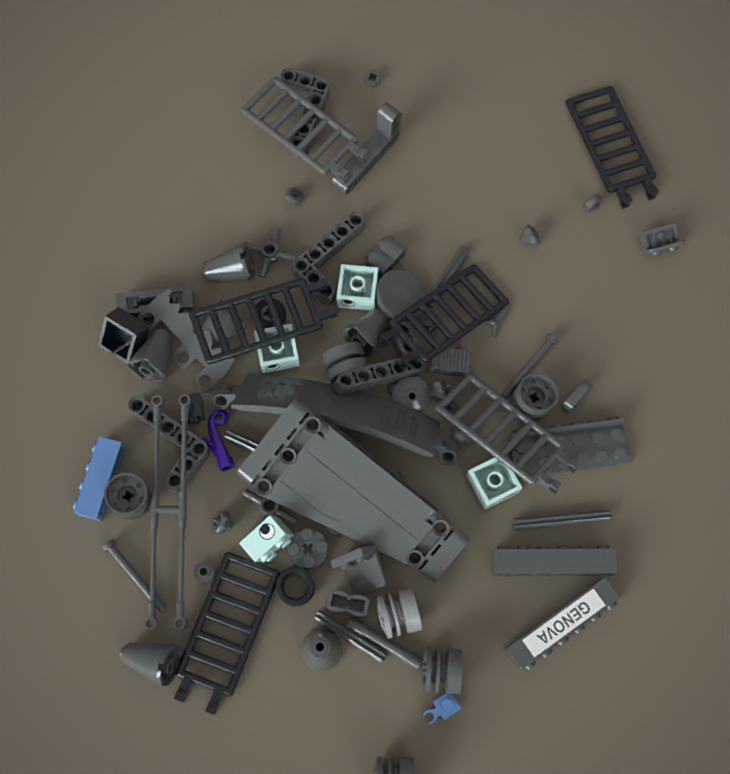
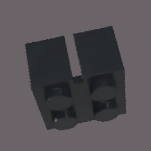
[97,307,150,365]

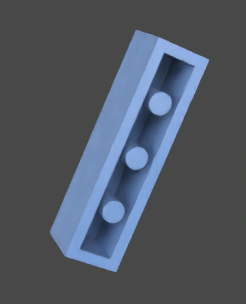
[73,437,126,521]

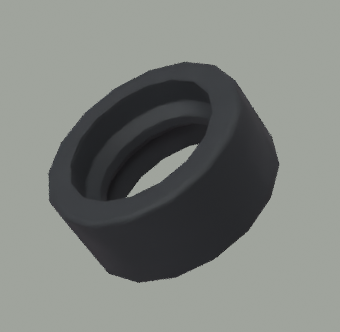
[276,566,315,607]

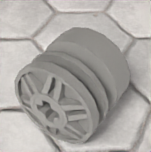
[377,588,422,639]

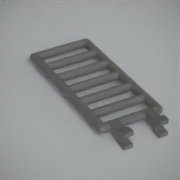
[241,76,368,184]
[435,373,580,496]

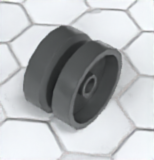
[322,342,369,384]

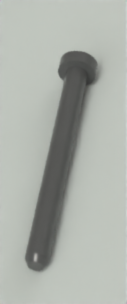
[501,333,559,399]
[102,539,166,612]

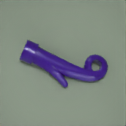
[202,409,235,472]

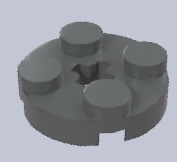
[288,528,328,569]

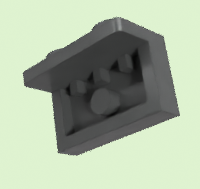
[639,223,684,256]

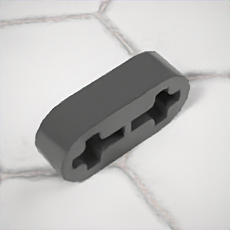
[562,380,592,412]

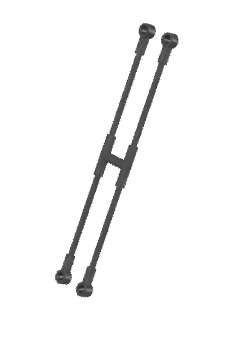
[144,394,192,630]

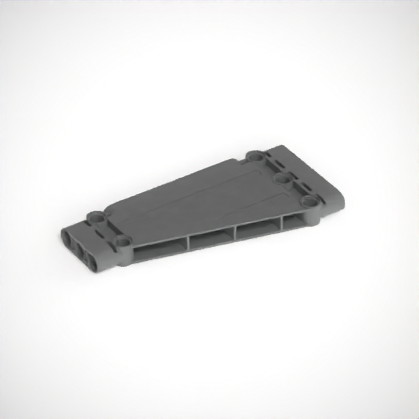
[236,398,470,582]

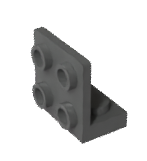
[331,545,388,595]

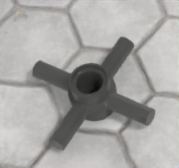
[244,226,298,278]
[243,489,298,531]

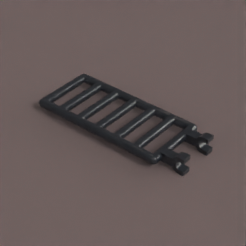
[565,86,659,209]
[378,264,509,370]
[189,278,340,364]
[174,552,280,715]

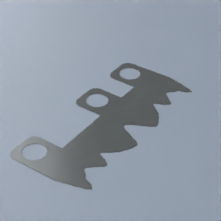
[138,289,234,393]

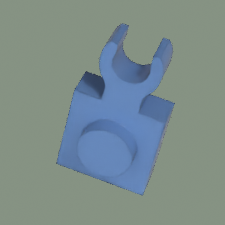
[423,693,462,724]

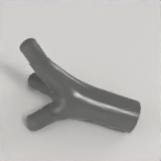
[485,309,508,337]

